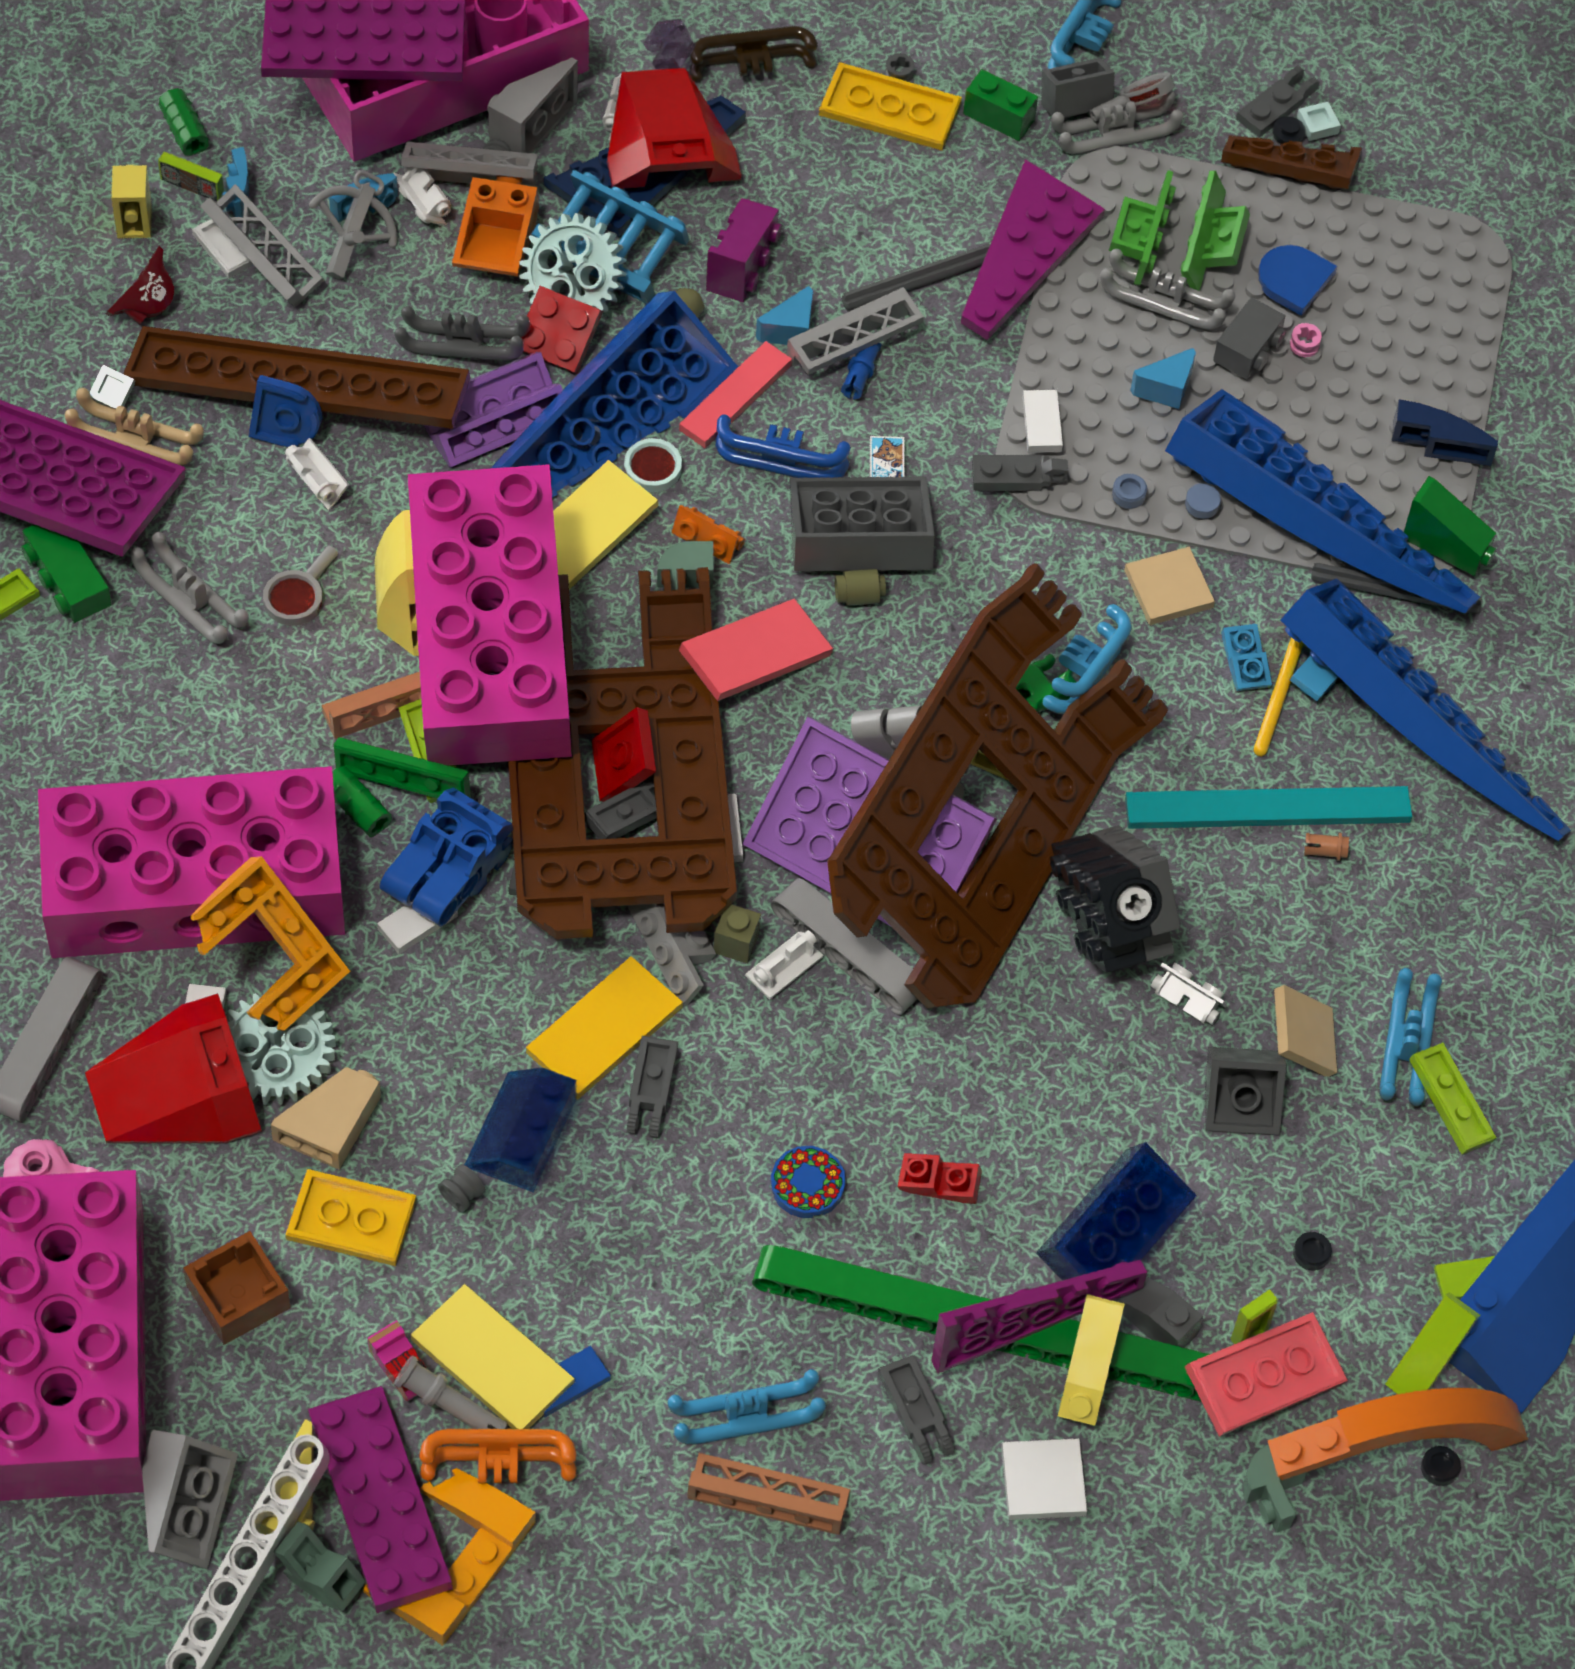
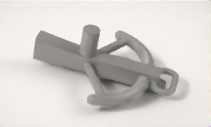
[309,170,397,279]

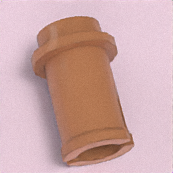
[1304,833,1349,861]

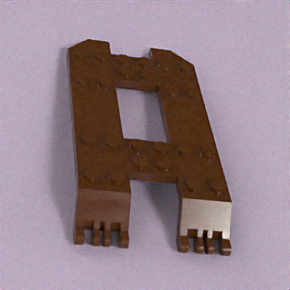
[827,563,1168,1008]
[508,567,737,939]

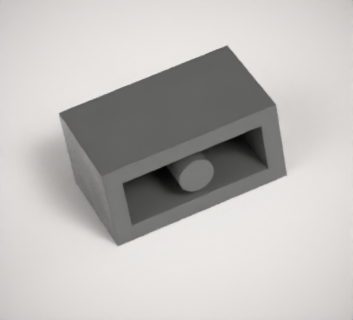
[1041,57,1115,119]
[1213,297,1286,380]

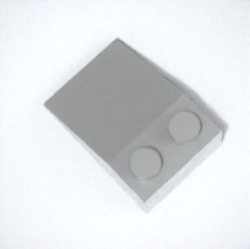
[487,58,578,153]
[142,1430,238,1569]

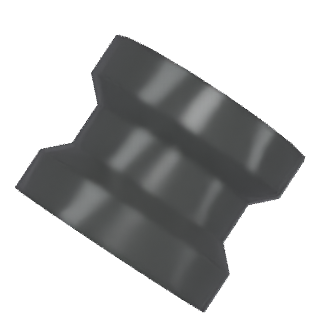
[438,1164,486,1212]

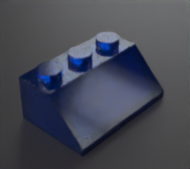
[464,1067,577,1193]

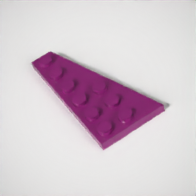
[961,159,1105,340]
[931,1260,1147,1374]

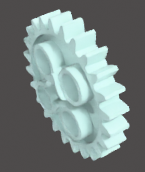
[519,213,627,312]
[227,993,336,1105]

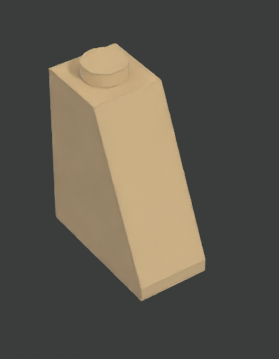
[271,1067,381,1170]

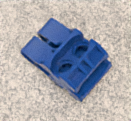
[380,787,513,927]

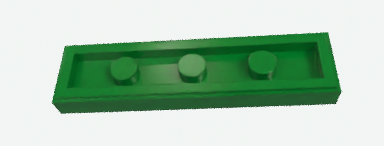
[333,737,471,798]

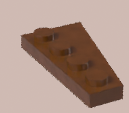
[1221,135,1362,189]

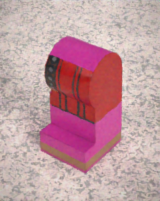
[367,1320,428,1401]

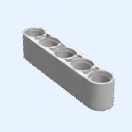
[771,878,917,1015]
[0,957,103,1122]

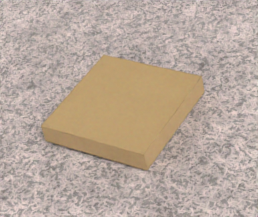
[1124,547,1215,626]
[1274,985,1337,1077]

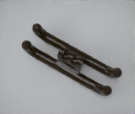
[689,26,818,83]

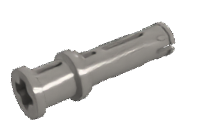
[394,1355,507,1429]

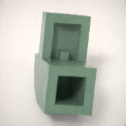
[657,541,713,590]
[1243,1445,1307,1533]
[274,1521,366,1612]

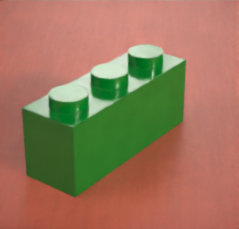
[21,524,111,623]

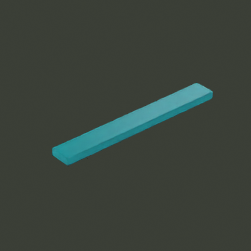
[1125,786,1412,829]

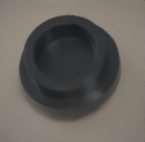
[1273,116,1305,144]

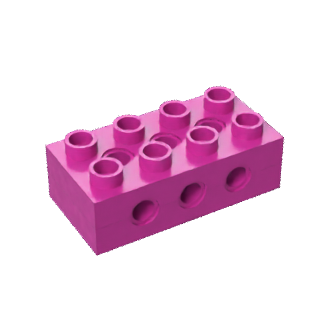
[407,464,572,766]
[38,766,345,958]
[0,1170,146,1501]

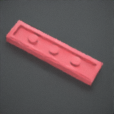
[679,341,792,448]

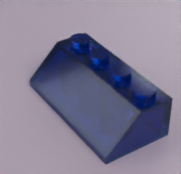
[1036,1142,1197,1280]

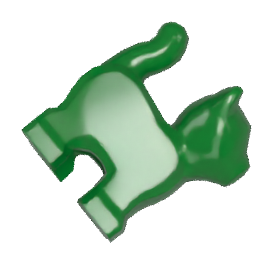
[1015,654,1076,713]

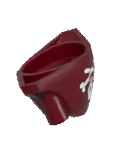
[105,246,174,325]

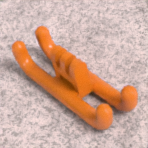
[419,1429,577,1483]

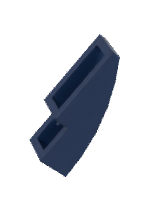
[1391,399,1498,466]

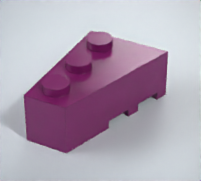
[706,198,782,303]

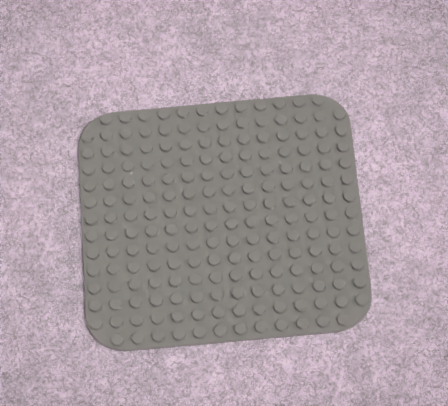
[996,146,1512,572]

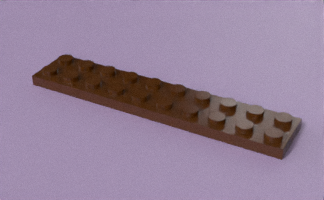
[123,326,470,429]

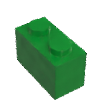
[963,69,1038,141]

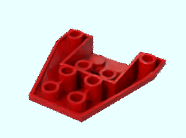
[607,68,742,189]
[85,993,262,1143]

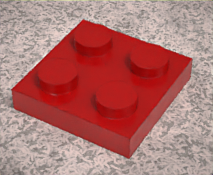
[522,286,603,374]
[591,707,656,802]

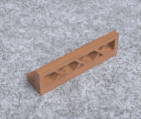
[322,671,421,739]
[687,1453,850,1535]

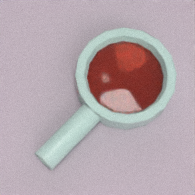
[624,438,682,492]

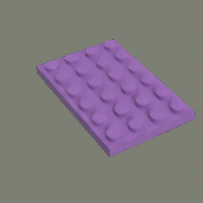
[743,717,997,926]

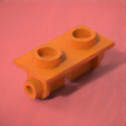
[671,505,745,564]

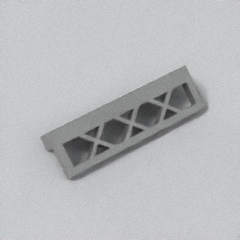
[401,142,538,187]
[200,184,324,307]
[786,287,924,375]

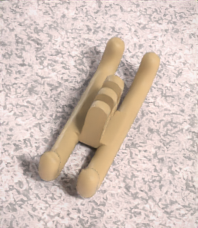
[65,388,204,466]

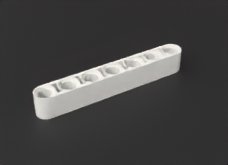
[166,1434,330,1669]

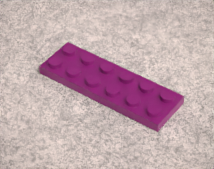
[308,1386,453,1614]

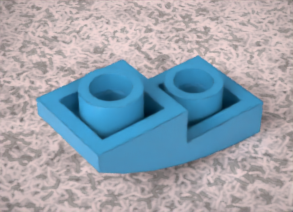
[222,147,249,217]
[329,173,398,222]
[1221,624,1272,691]
[1290,655,1339,701]

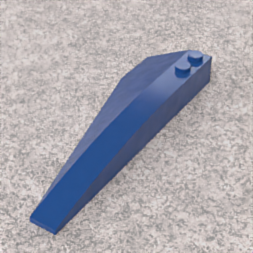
[491,291,738,498]
[1165,389,1480,613]
[1280,578,1571,841]
[1449,1159,1575,1415]

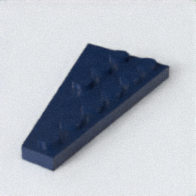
[543,95,746,237]

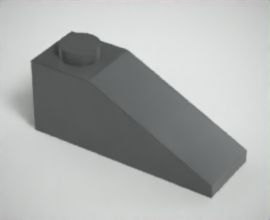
[1102,1259,1203,1348]

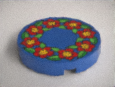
[771,1146,845,1218]

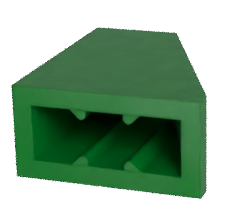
[1404,476,1497,576]

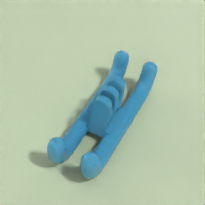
[1048,0,1121,69]
[1042,604,1132,714]
[1379,968,1442,1106]
[668,1369,826,1445]

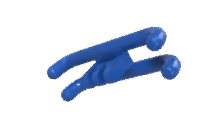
[716,414,851,478]

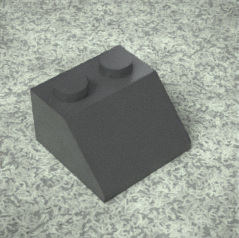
[1205,1047,1286,1135]

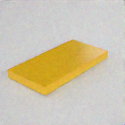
[819,62,962,151]
[526,956,683,1100]

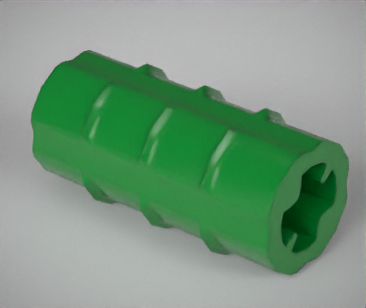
[159,88,209,156]
[333,766,392,837]

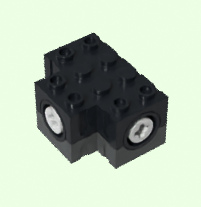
[1050,825,1180,973]

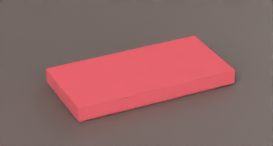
[679,598,833,701]
[1185,1312,1348,1436]

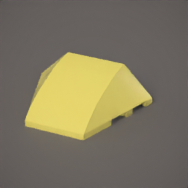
[375,510,419,656]

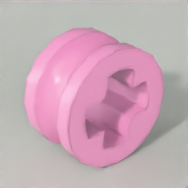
[1290,323,1322,357]

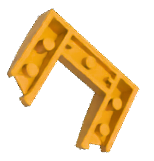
[191,856,350,1031]
[363,1468,536,1646]

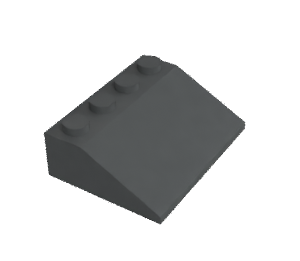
[790,477,935,573]

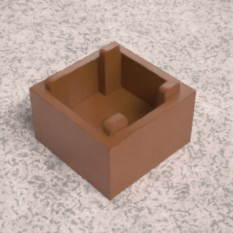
[183,1231,291,1345]

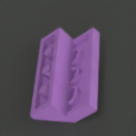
[424,352,563,467]

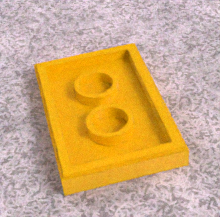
[285,1169,417,1266]

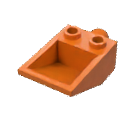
[452,175,539,277]

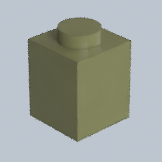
[714,904,761,964]

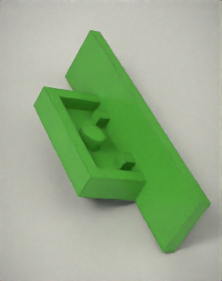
[1109,170,1176,285]
[1181,170,1250,291]

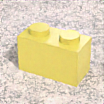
[111,165,152,238]

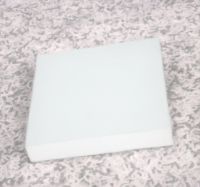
[1001,1439,1087,1520]

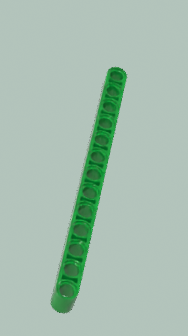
[752,1245,1210,1402]

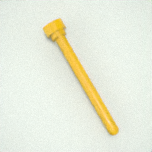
[1253,638,1304,757]

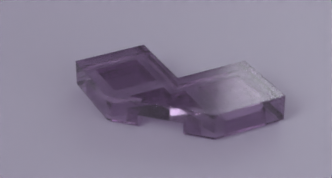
[643,19,696,70]

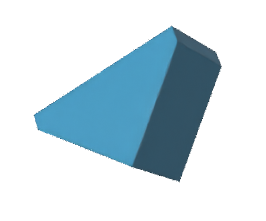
[756,286,813,345]
[1130,348,1196,409]

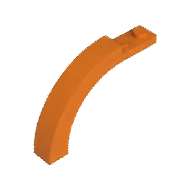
[1267,1388,1528,1480]

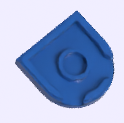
[1258,245,1337,316]
[249,375,322,447]

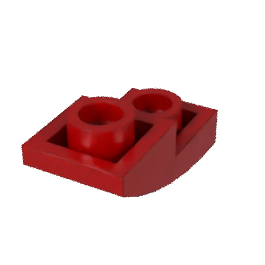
[898,1153,982,1204]

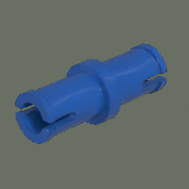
[841,342,881,399]

